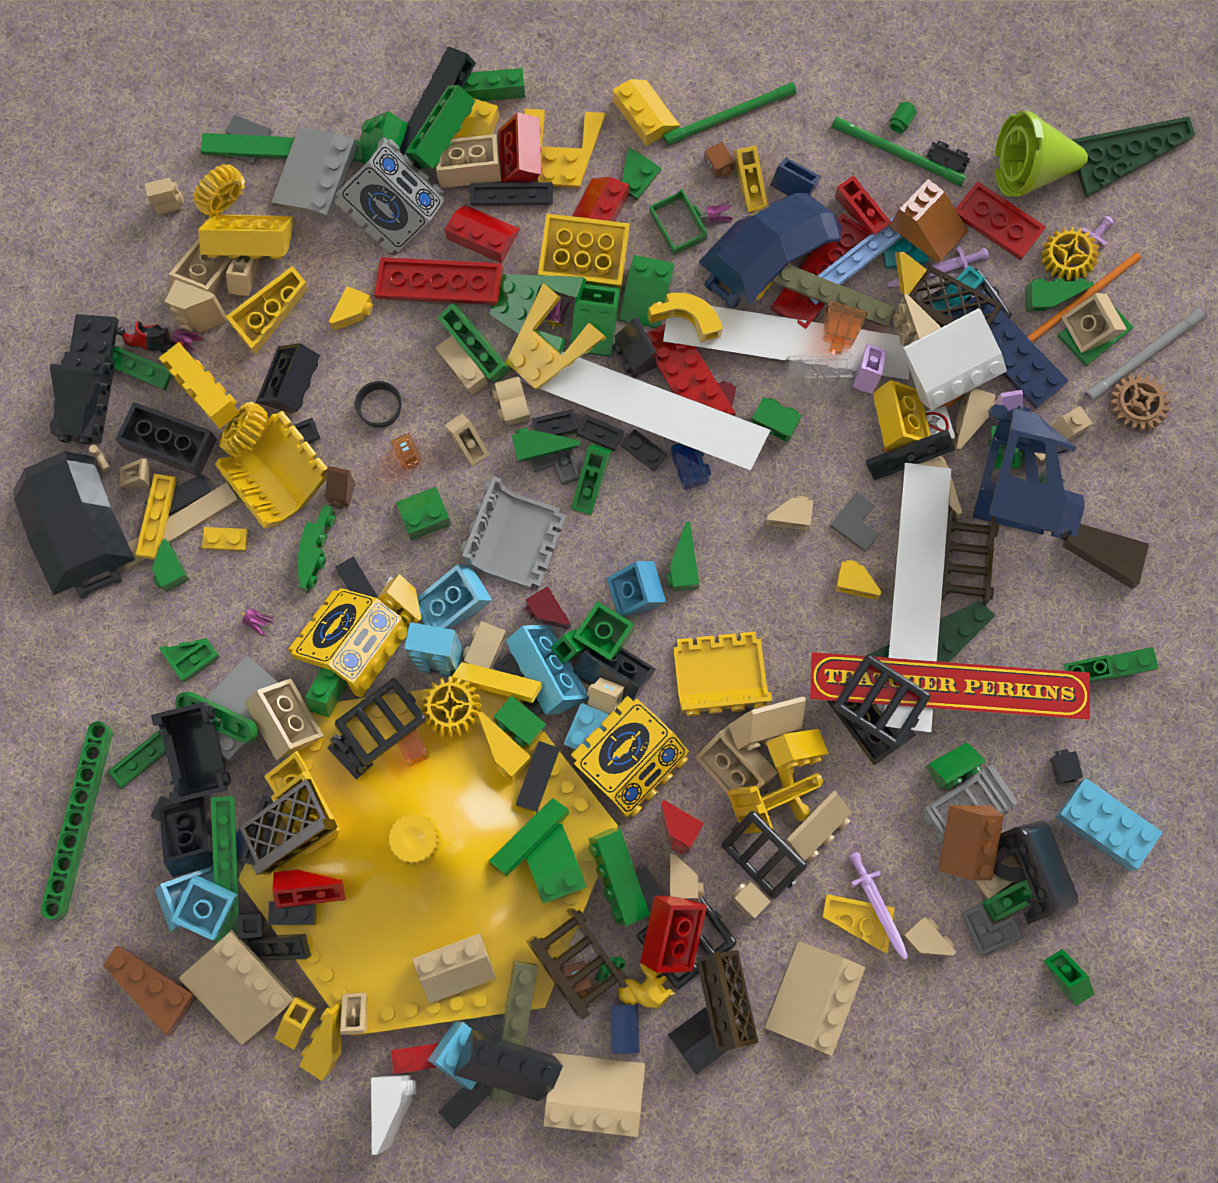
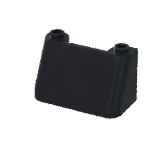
[151,702,231,804]
[998,820,1079,924]

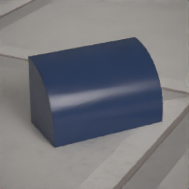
[770,157,821,196]
[611,1005,640,1054]

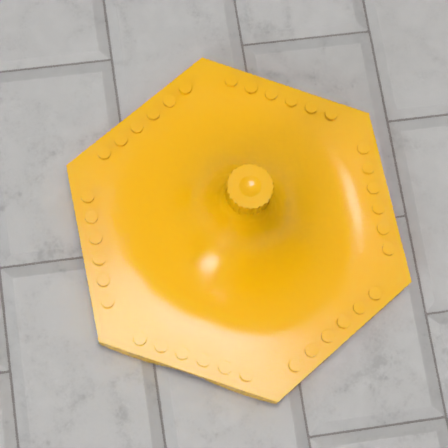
[238,684,618,1036]

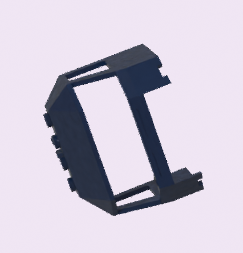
[972,404,1085,538]

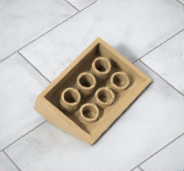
[179,929,294,1045]
[764,941,866,1056]
[544,1053,645,1137]

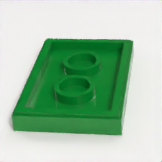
[1058,305,1134,366]

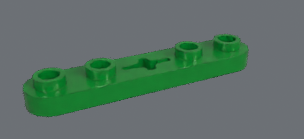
[175,691,258,743]

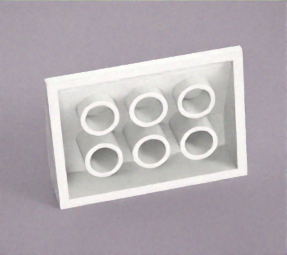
[903,308,1007,410]
[371,1075,417,1155]

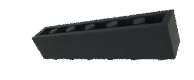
[399,46,476,170]

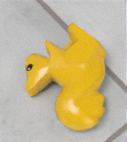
[617,964,674,1009]

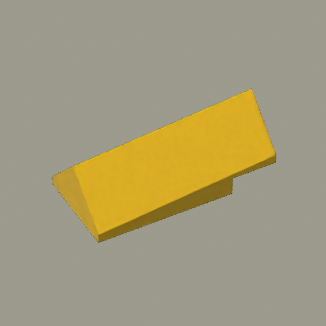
[264,751,340,855]

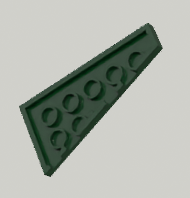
[1071,116,1195,198]
[869,600,995,662]

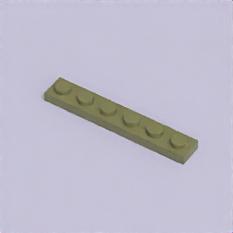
[771,264,894,327]
[490,961,538,1103]

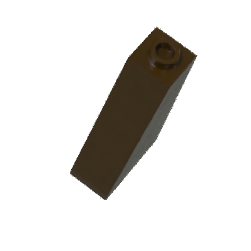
[1061,524,1149,589]

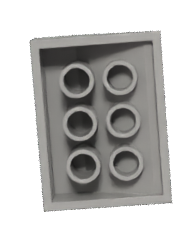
[271,127,357,222]
[206,656,278,764]

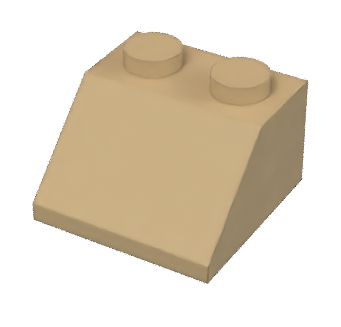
[1061,293,1127,353]

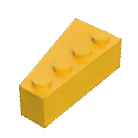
[159,342,239,429]

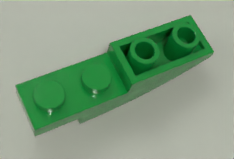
[297,505,336,593]
[1064,647,1159,683]

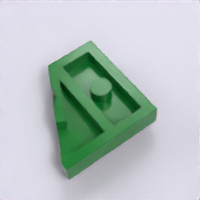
[622,147,661,201]
[159,638,220,683]

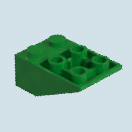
[570,284,620,357]

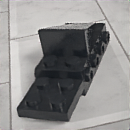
[50,314,119,445]

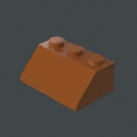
[938,805,1004,880]

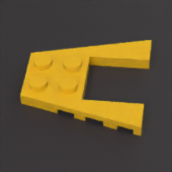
[524,109,605,188]
[505,283,607,390]

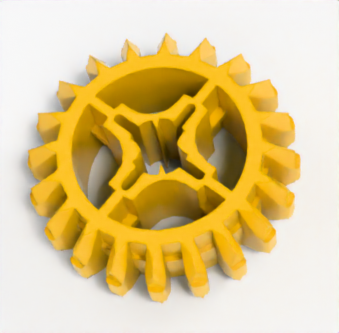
[193,164,245,217]
[1041,226,1100,282]
[219,402,268,458]
[420,676,481,738]

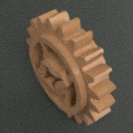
[1109,373,1171,432]

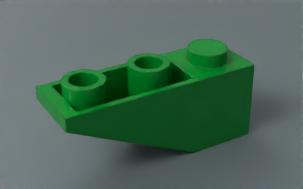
[1025,278,1093,312]

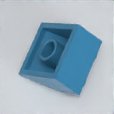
[607,561,666,617]

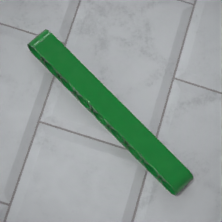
[41,721,113,921]

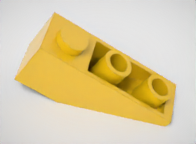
[299,1003,342,1081]

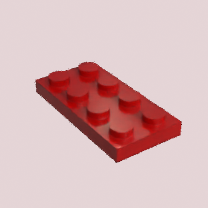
[956,181,1046,260]

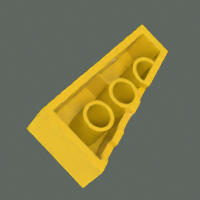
[226,266,308,354]

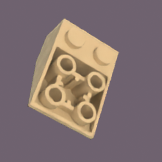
[893,294,941,363]

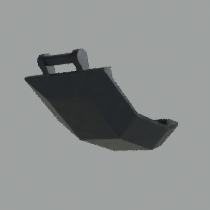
[13,451,135,599]

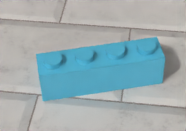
[506,625,589,715]

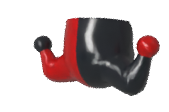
[116,321,184,354]

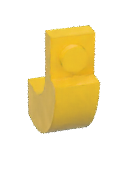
[647,293,723,343]

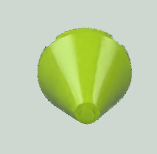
[994,110,1088,197]

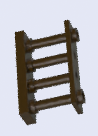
[941,511,999,606]
[526,908,628,1020]

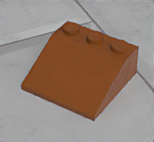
[889,180,969,263]

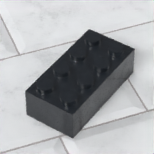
[115,402,217,476]

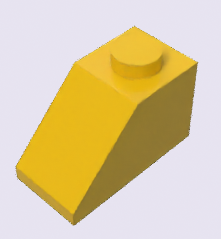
[329,286,373,331]
[835,560,881,600]

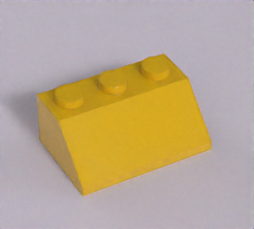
[613,79,680,147]
[873,380,931,450]

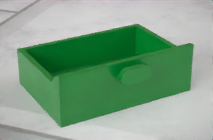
[649,189,707,255]

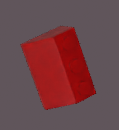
[498,112,542,183]
[572,177,629,222]
[445,205,520,263]
[660,800,704,855]
[640,896,707,973]

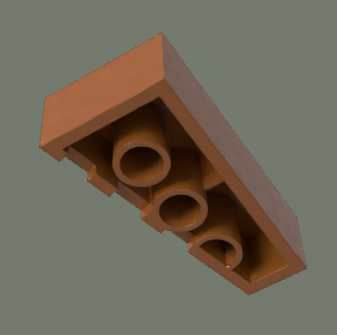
[103,946,197,1036]

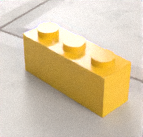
[766,729,829,770]

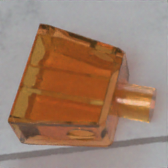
[822,301,868,355]

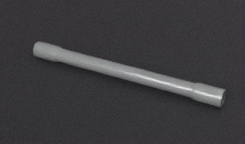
[1084,308,1205,402]

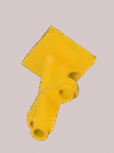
[727,767,823,834]

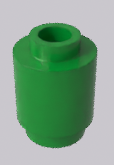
[889,102,917,134]

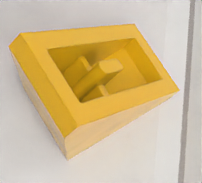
[895,252,927,295]

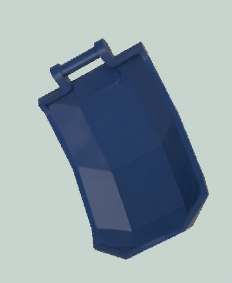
[699,193,842,309]

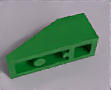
[511,428,580,463]
[571,444,612,515]
[666,521,699,592]
[982,880,1033,922]

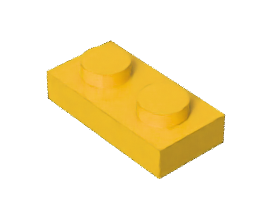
[202,527,248,551]

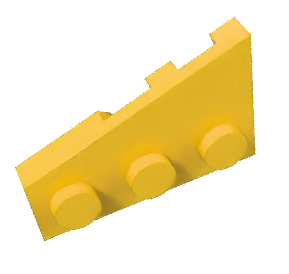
[822,894,895,954]

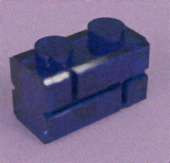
[670,443,711,491]

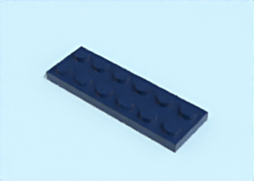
[951,290,1069,409]

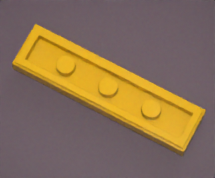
[135,474,177,560]
[452,662,542,703]

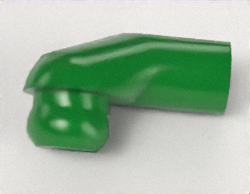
[595,956,626,983]

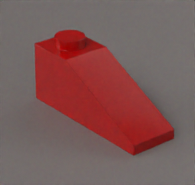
[835,175,891,236]
[272,869,346,908]
[391,1043,439,1074]

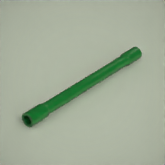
[663,82,797,146]
[831,116,966,187]

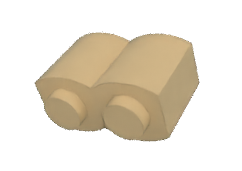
[145,177,184,216]
[492,377,531,427]

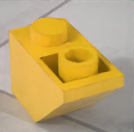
[377,574,421,628]
[274,997,318,1050]

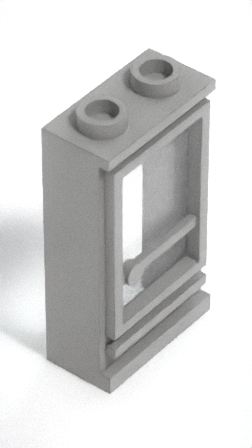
[922,765,1018,846]

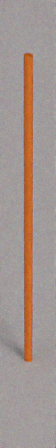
[882,252,1141,452]

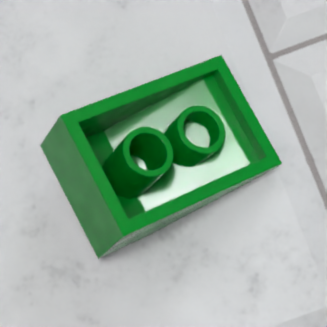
[360,111,408,166]
[619,255,674,328]
[526,824,587,905]

